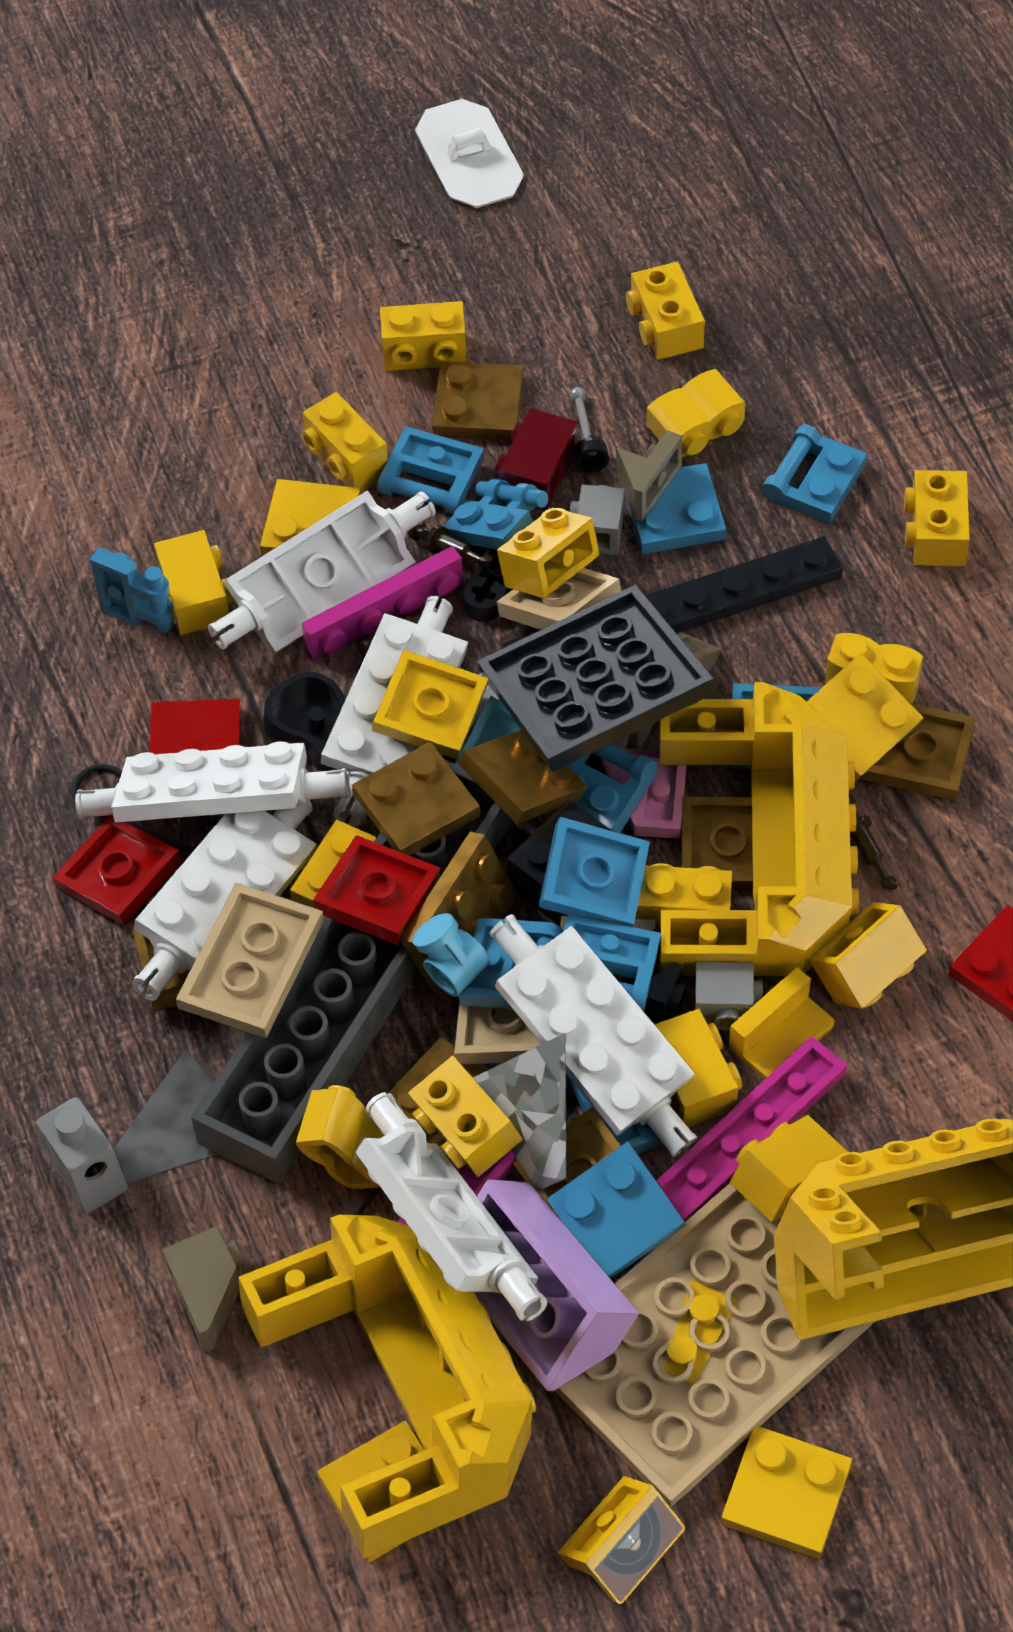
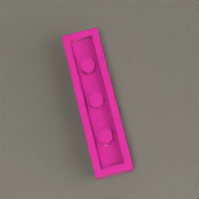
[301,546,463,660]

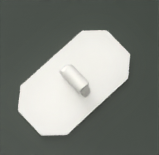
[415,99,524,209]

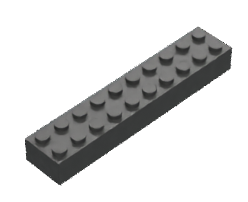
[191,759,513,1185]

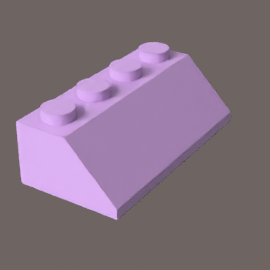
[474,1179,639,1391]

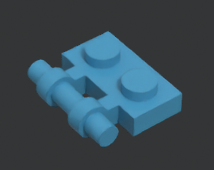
[444,479,548,550]
[89,547,175,633]

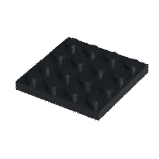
[477,584,717,772]

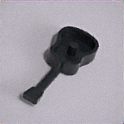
[263,672,345,771]

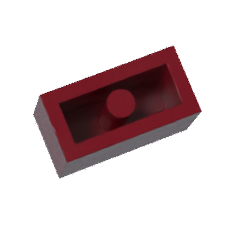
[495,408,578,510]

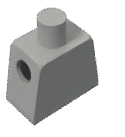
[35,1097,128,1214]

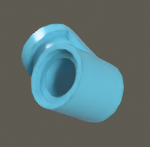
[412,913,491,997]

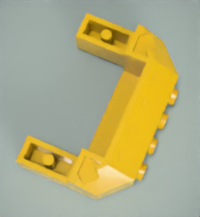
[660,682,859,976]
[238,1214,536,1559]

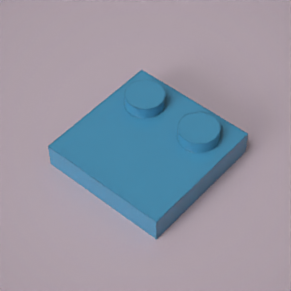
[626,463,726,554]
[538,817,650,927]
[547,1142,687,1279]

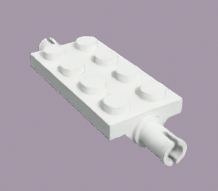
[208,490,436,656]
[321,596,468,826]
[75,742,350,822]
[132,802,317,1001]
[489,914,697,1157]
[356,1092,547,1321]

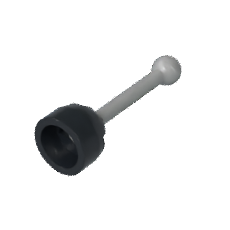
[570,387,610,473]

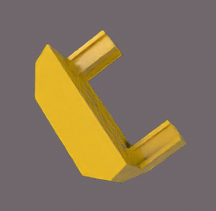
[774,1119,1013,1340]

